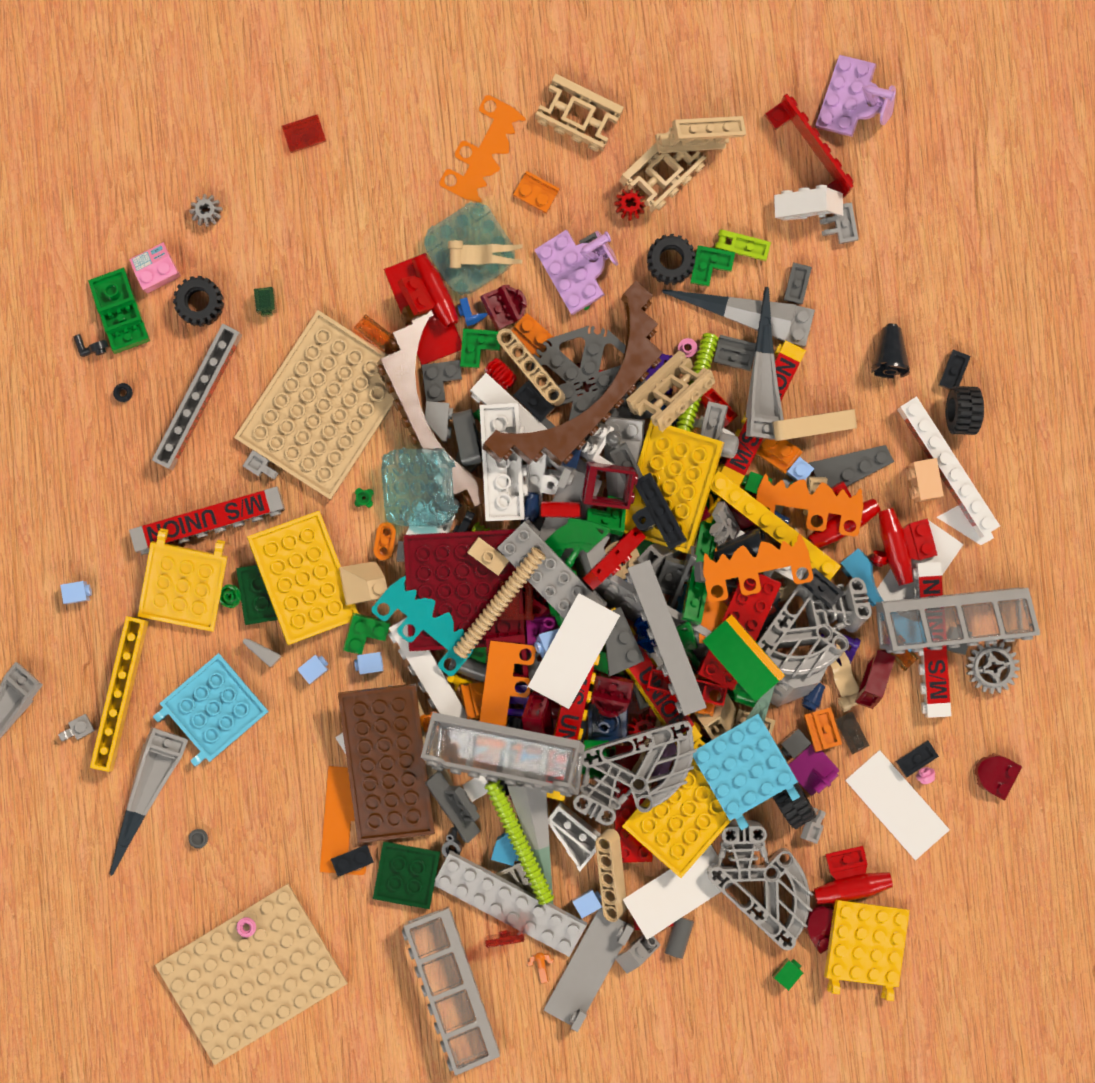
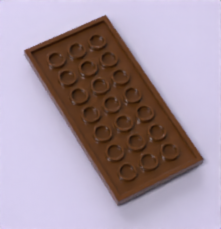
[338,683,435,843]

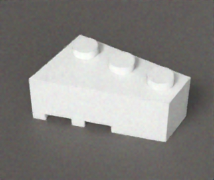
[774,185,844,220]
[548,802,601,872]

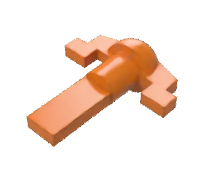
[527,952,554,983]

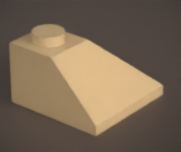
[339,561,387,605]

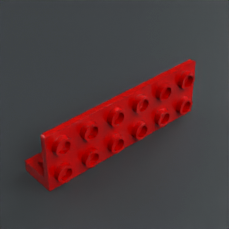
[764,93,854,198]
[695,573,781,690]
[609,745,653,863]

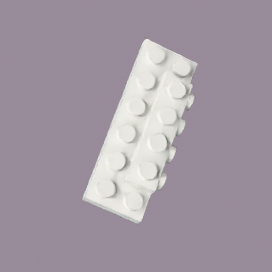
[480,403,528,521]

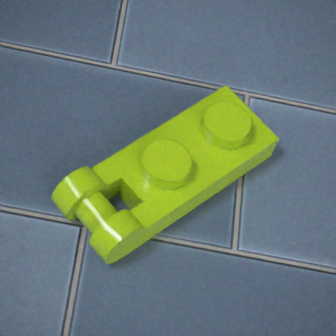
[714,229,771,262]

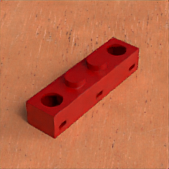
[582,526,646,590]
[646,668,728,707]

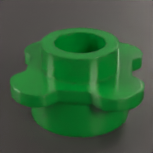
[354,488,374,508]

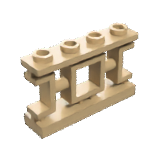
[535,73,624,152]
[655,116,746,153]
[619,131,706,212]
[626,350,715,432]

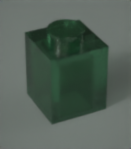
[254,287,277,317]

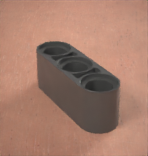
[452,409,483,467]

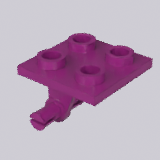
[788,743,840,796]

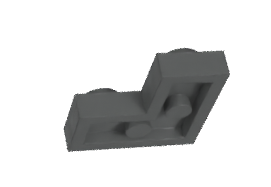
[422,360,462,402]

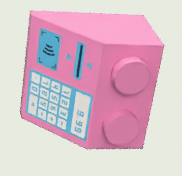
[129,242,181,293]

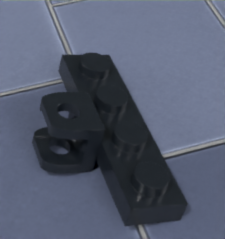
[632,473,688,550]

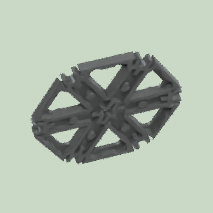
[528,326,646,441]

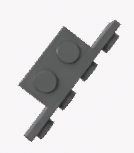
[657,546,697,610]
[425,771,481,843]

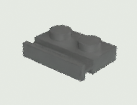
[713,335,756,372]

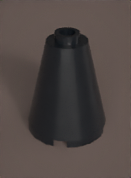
[871,323,910,379]
[714,527,765,563]

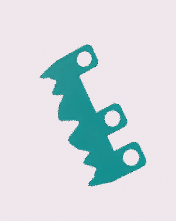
[371,576,476,676]

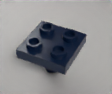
[588,701,628,743]

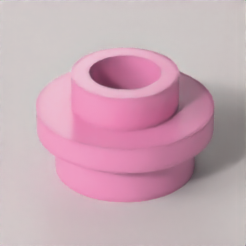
[678,338,697,358]
[916,767,935,784]
[236,917,256,937]

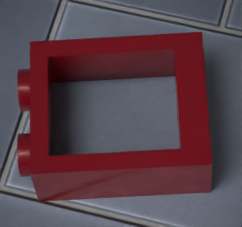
[581,462,638,510]
[484,630,529,683]
[855,650,896,709]
[522,693,554,755]

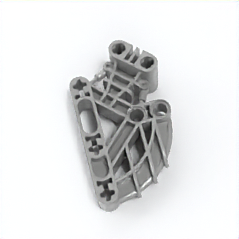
[757,573,872,678]
[573,719,697,825]
[707,820,813,950]

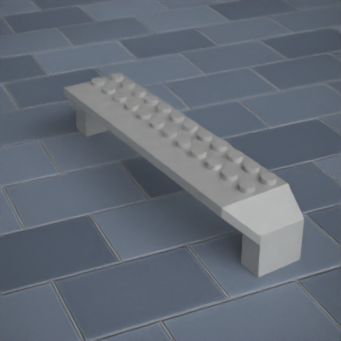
[575,531,827,707]

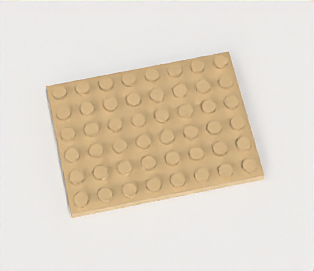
[234,310,394,500]
[155,883,348,1065]

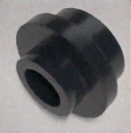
[113,383,133,402]

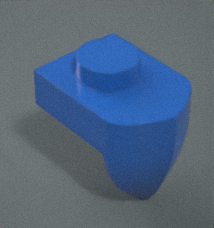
[457,297,488,326]

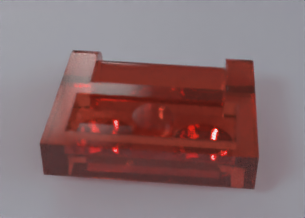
[499,581,535,620]

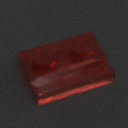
[282,114,327,153]

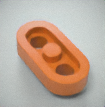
[374,522,396,560]

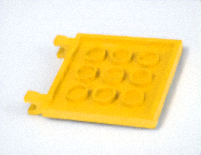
[138,528,228,632]
[824,900,910,1001]

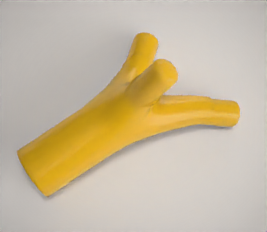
[705,494,721,523]
[447,673,472,691]

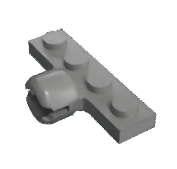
[700,401,739,458]

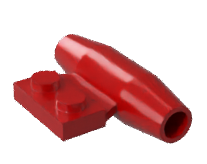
[397,254,459,328]
[808,481,881,549]
[878,508,938,586]
[814,846,893,904]

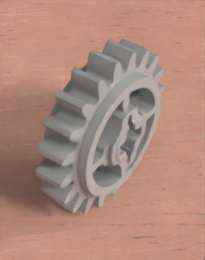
[965,642,1020,694]

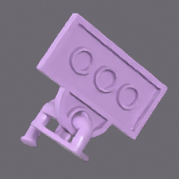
[815,55,896,137]
[535,230,619,315]

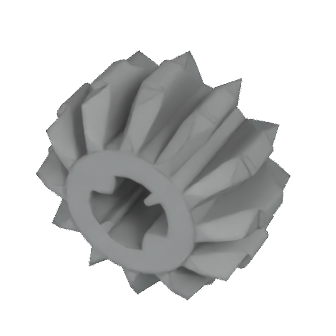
[189,194,223,227]

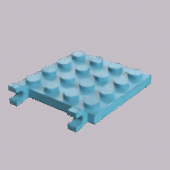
[153,653,269,766]
[693,714,800,831]

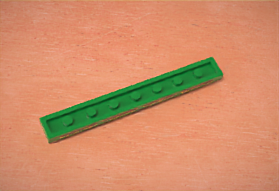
[681,491,723,625]

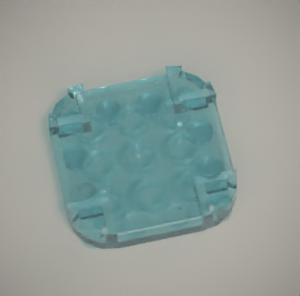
[424,202,515,295]
[382,448,458,527]

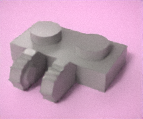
[819,202,859,244]
[709,501,740,545]

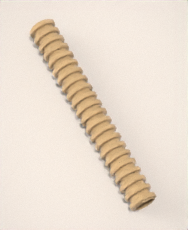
[453,547,546,659]

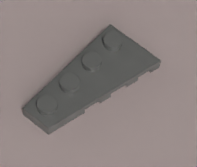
[808,445,894,487]

